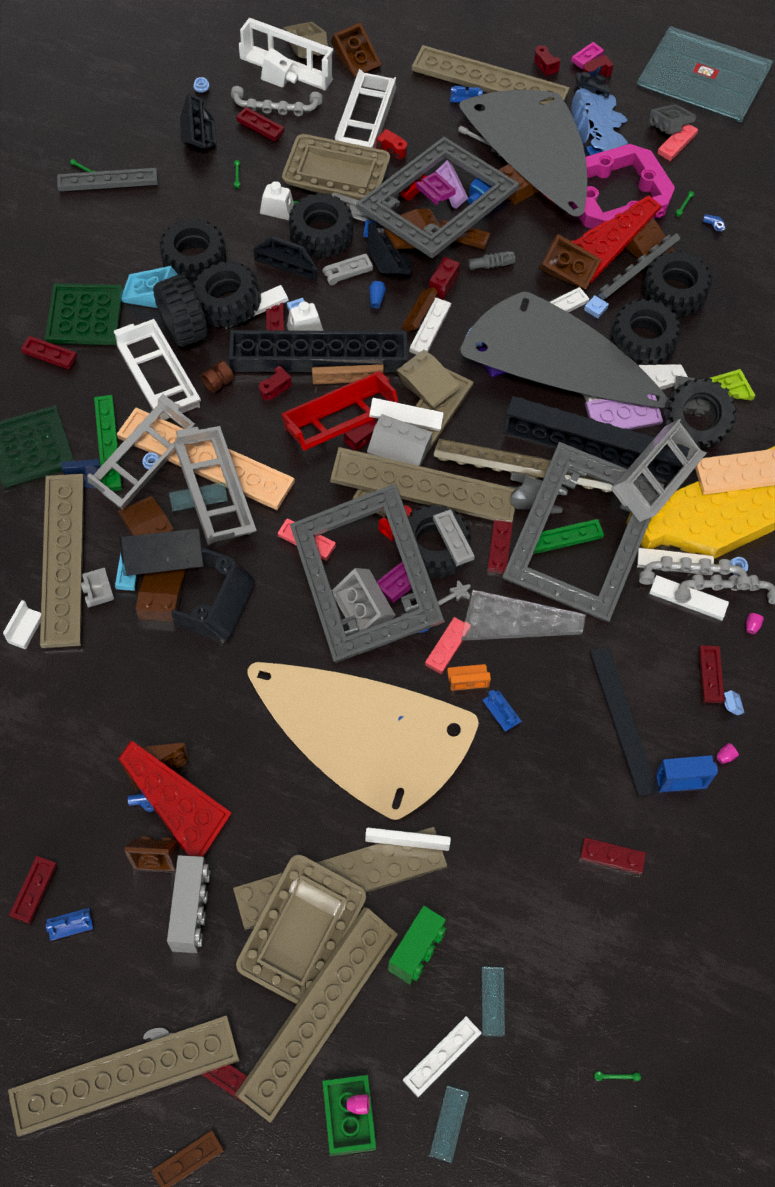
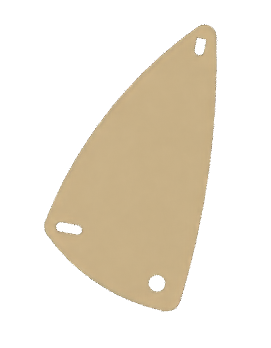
[248,662,479,820]

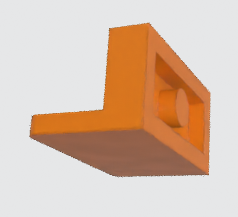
[447,664,491,691]

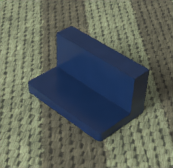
[62,459,102,489]

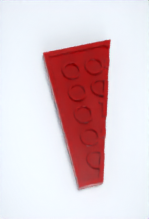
[571,195,662,283]
[118,741,231,857]

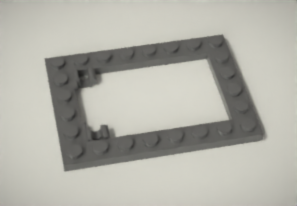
[356,137,519,258]
[502,442,665,623]
[290,483,445,663]

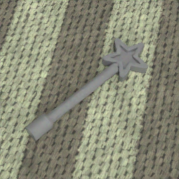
[458,126,501,158]
[438,581,471,606]

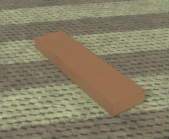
[312,364,383,384]

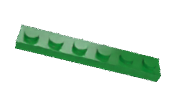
[94,395,122,491]

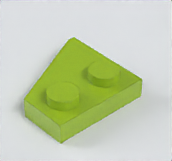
[710,369,755,400]

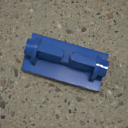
[450,85,483,103]
[482,690,521,732]
[46,908,93,941]

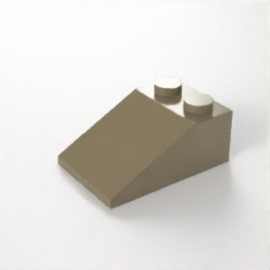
[283,22,328,59]
[397,350,461,408]

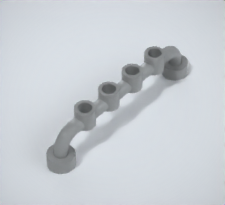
[231,86,323,116]
[639,556,752,590]
[675,574,775,604]

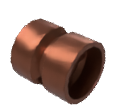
[200,360,234,393]

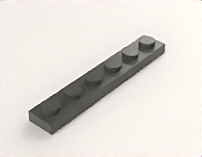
[57,168,158,191]
[597,233,681,300]

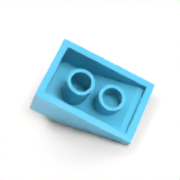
[122,266,178,308]

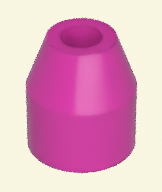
[746,613,764,634]
[716,743,739,764]
[347,1094,370,1114]

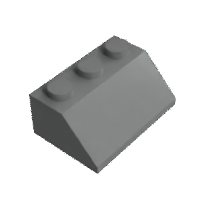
[367,414,432,466]
[332,568,395,630]

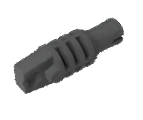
[468,251,515,270]

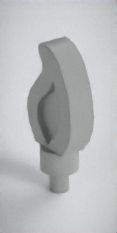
[143,1028,174,1041]

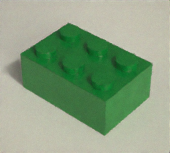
[388,906,447,984]
[323,1075,376,1156]

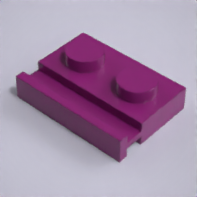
[416,172,456,205]
[377,561,412,603]

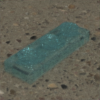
[169,482,228,511]
[481,967,505,1036]
[429,1086,469,1163]

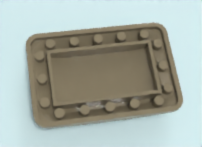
[282,134,390,200]
[236,855,366,1004]

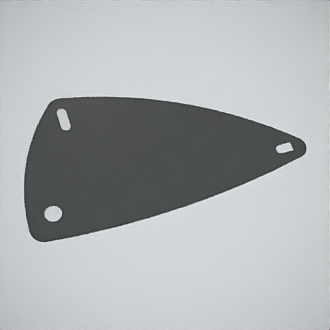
[459,90,587,216]
[460,292,668,408]

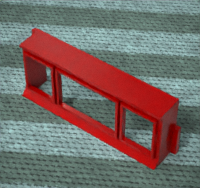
[281,371,398,451]

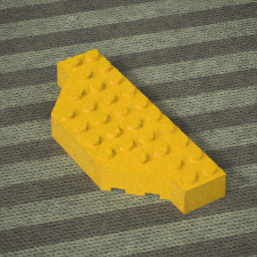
[627,446,775,559]

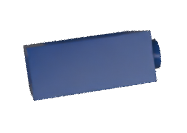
[655,755,718,793]

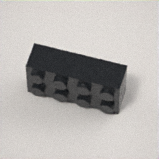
[119,528,203,576]

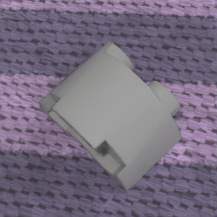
[81,568,114,608]

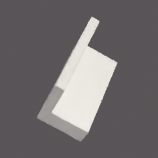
[3,600,41,649]

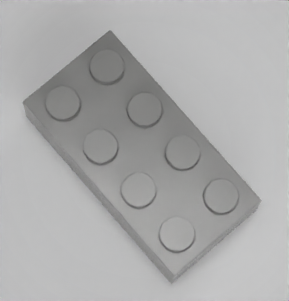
[167,855,211,953]

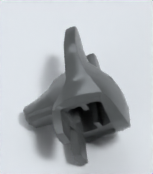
[508,471,568,514]

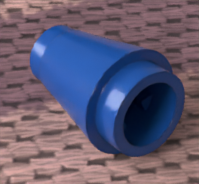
[369,281,386,308]

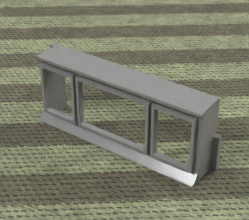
[87,394,195,510]
[611,419,707,522]
[174,426,257,545]

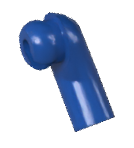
[703,214,725,231]
[128,794,154,812]

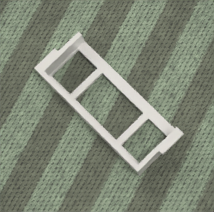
[239,18,333,90]
[335,69,396,149]
[114,319,201,420]

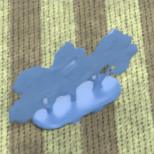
[571,87,628,151]

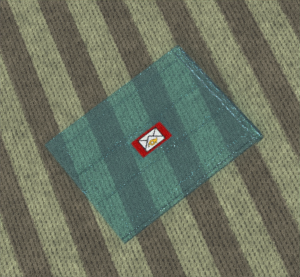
[637,26,774,123]

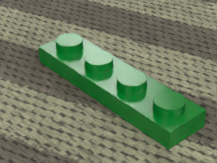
[533,519,604,554]

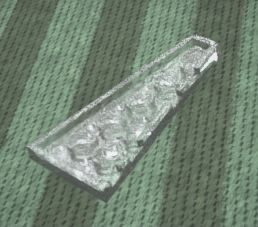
[461,590,586,641]

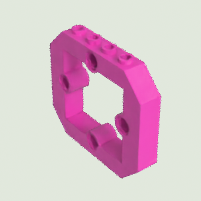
[570,144,675,229]

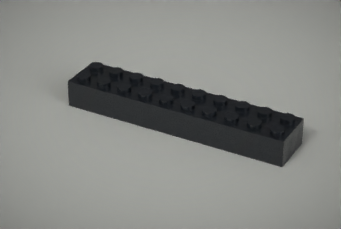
[229,330,407,373]
[503,396,690,483]

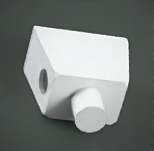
[261,48,299,87]
[260,182,294,220]
[287,302,323,331]

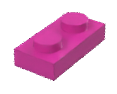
[571,42,604,70]

